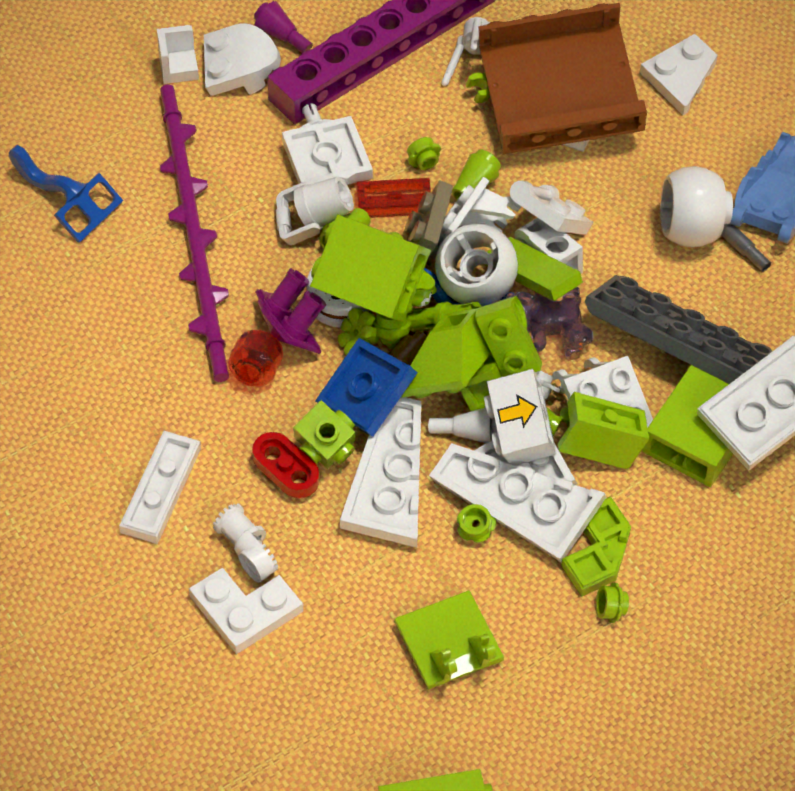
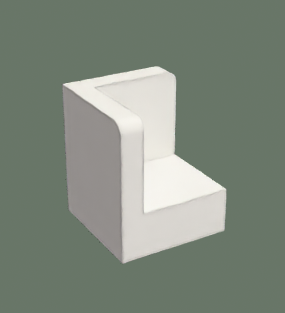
[157,25,199,84]

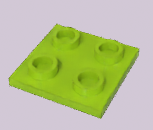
[394,590,504,690]

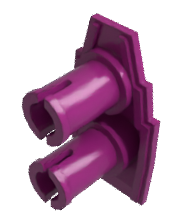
[255,268,326,354]

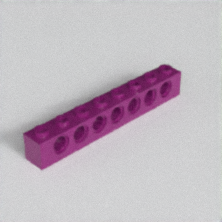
[267,0,497,125]

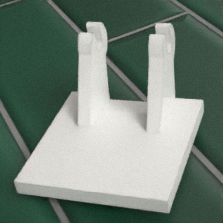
[426,177,521,266]
[552,356,653,428]

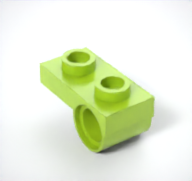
[475,296,542,377]

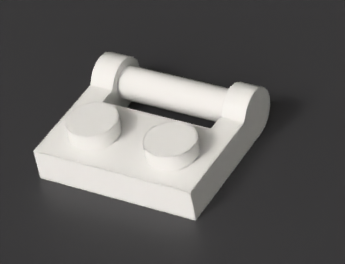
[510,181,594,235]

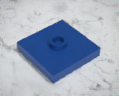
[315,338,418,437]

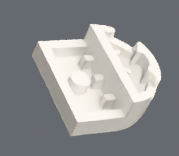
[204,23,281,96]

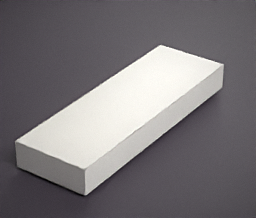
[119,431,201,544]

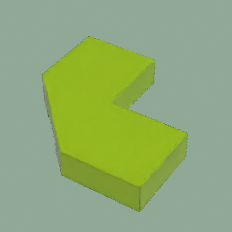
[561,496,631,597]

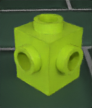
[293,400,355,469]

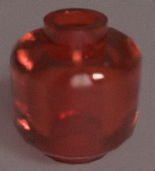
[228,329,283,387]

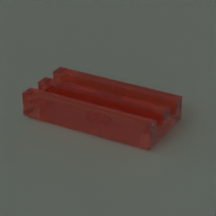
[356,178,431,218]

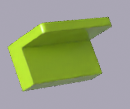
[558,392,649,469]

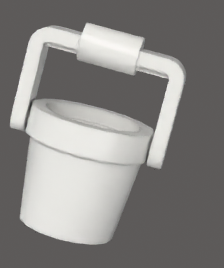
[275,177,354,245]

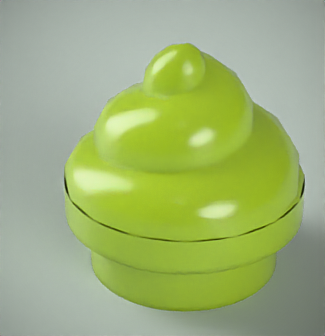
[372,313,411,349]

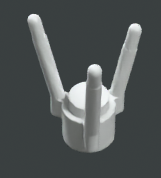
[441,17,490,86]

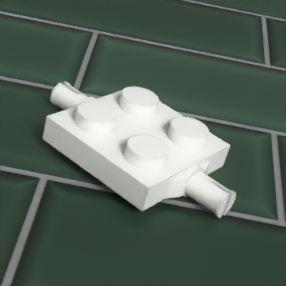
[282,104,373,198]

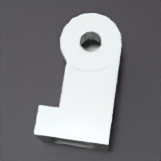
[515,218,583,273]

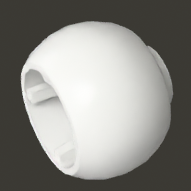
[660,166,733,248]
[435,224,518,306]

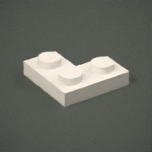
[189,567,303,655]

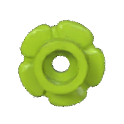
[407,137,441,170]
[457,504,496,543]
[596,582,629,623]

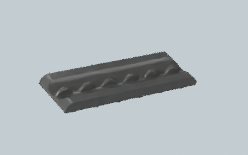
[585,275,772,384]

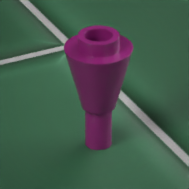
[254,1,313,53]

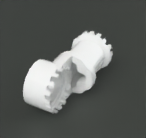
[213,504,278,583]

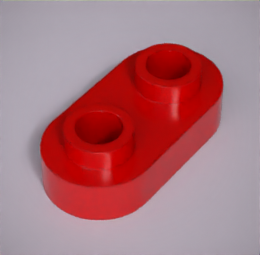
[252,432,319,498]

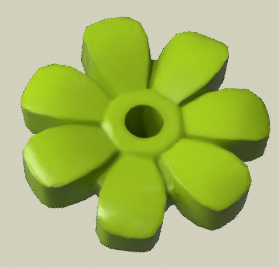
[337,308,379,355]

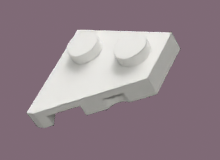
[640,34,717,115]

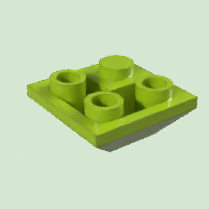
[400,308,491,398]

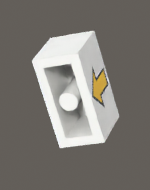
[484,369,557,465]

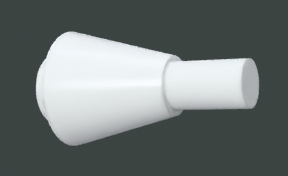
[428,408,497,443]

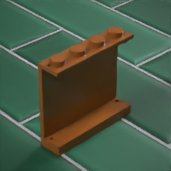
[478,3,647,155]

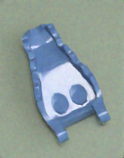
[730,132,795,244]

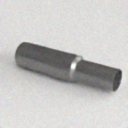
[721,224,771,272]

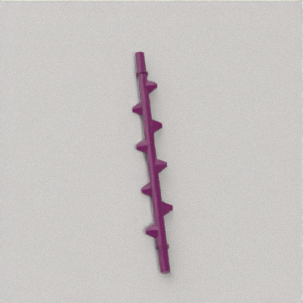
[160,84,229,382]

